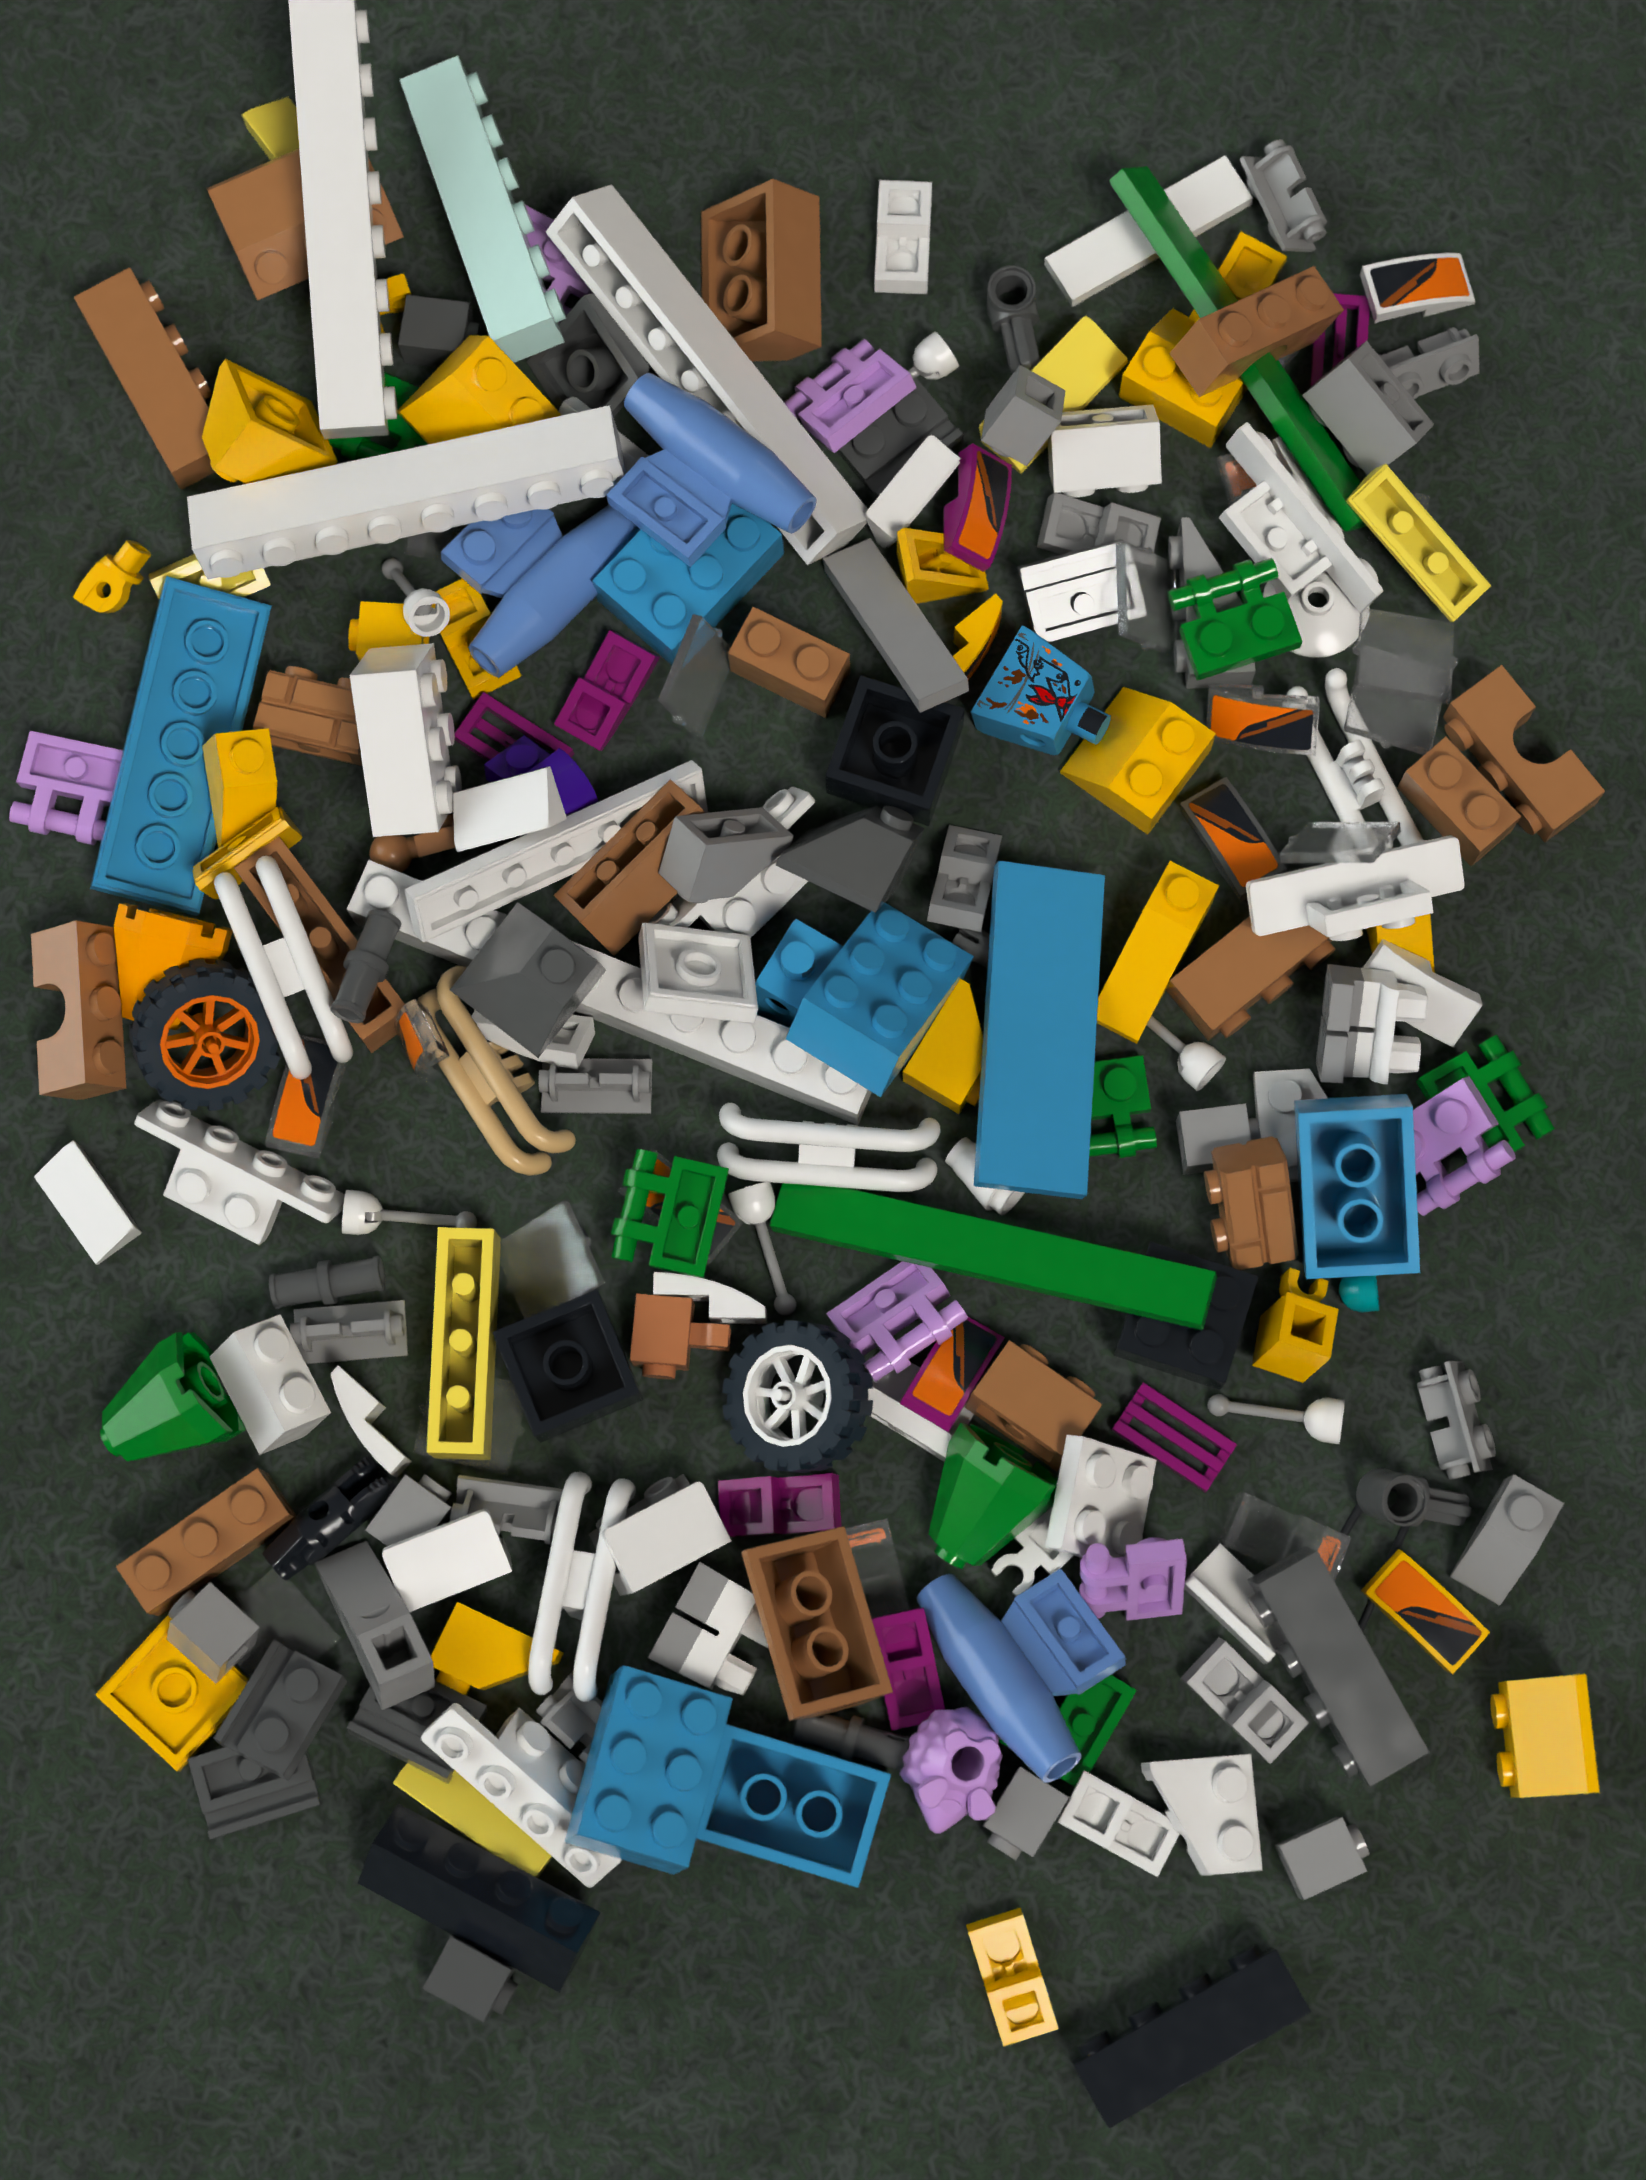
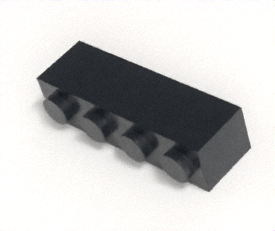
[358,1803,601,1993]
[1072,1943,1311,2129]

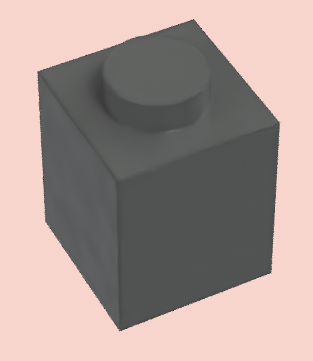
[398,295,482,368]
[423,1935,519,2022]

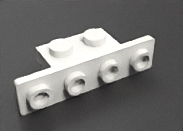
[1219,422,1383,612]
[648,787,816,938]
[1246,835,1464,941]
[134,1100,345,1245]
[421,1703,622,1888]

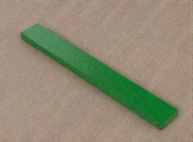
[1110,166,1366,532]
[769,1183,1217,1330]

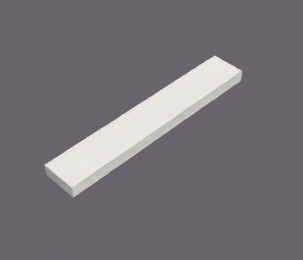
[404,760,708,942]

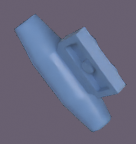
[606,373,817,567]
[441,505,641,678]
[917,1568,1126,1783]

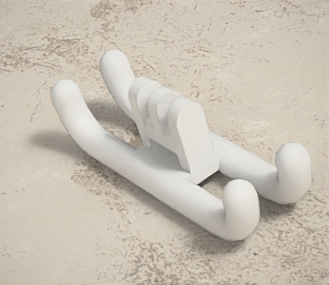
[1286,668,1427,856]
[214,856,353,1080]
[717,1103,941,1192]
[528,1472,636,1702]

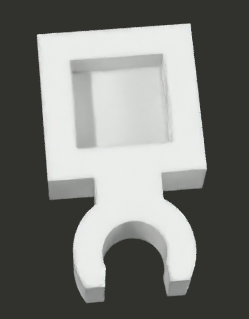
[991,1508,1074,1597]

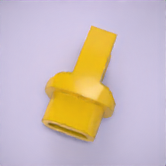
[73,540,152,613]

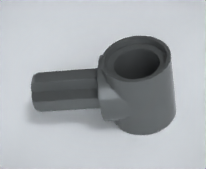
[987,265,1040,374]
[1356,1468,1471,1527]

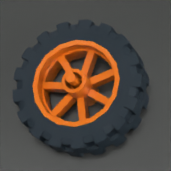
[129,959,280,1111]

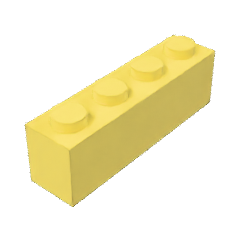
[427,1227,501,1460]

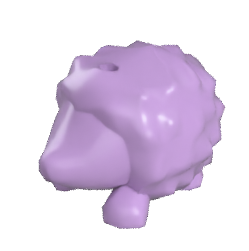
[899,1707,1003,1834]

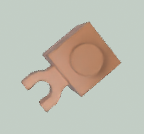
[630,1293,731,1379]

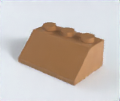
[206,148,403,301]
[701,179,822,361]
[741,1526,893,1720]

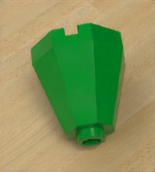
[100,1332,245,1462]
[928,1423,1058,1569]

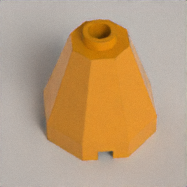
[114,903,232,1030]

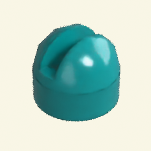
[1339,1275,1380,1313]

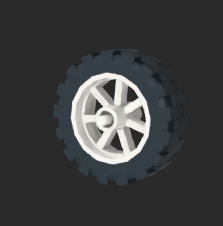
[722,1320,873,1473]

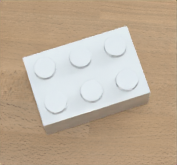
[350,643,462,837]

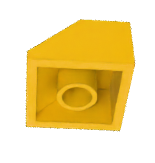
[1119,308,1248,448]
[397,335,561,444]
[202,359,338,484]
[1060,687,1216,835]
[1491,1674,1599,1798]

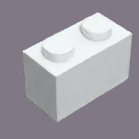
[1048,405,1162,497]
[210,1314,331,1455]

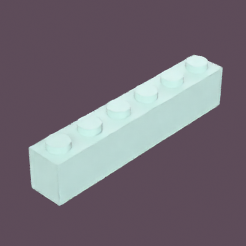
[400,56,566,363]

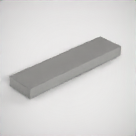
[823,538,969,713]

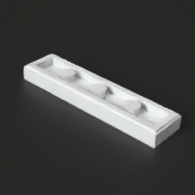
[1044,155,1253,307]

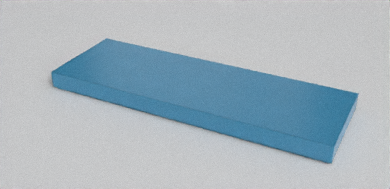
[90,576,271,916]
[974,861,1105,1199]

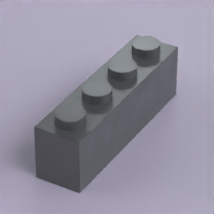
[1247,1546,1429,1787]

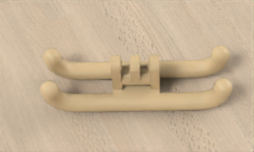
[413,966,576,1176]

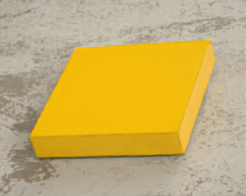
[95,1615,249,1772]

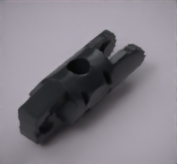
[262,1456,397,1581]

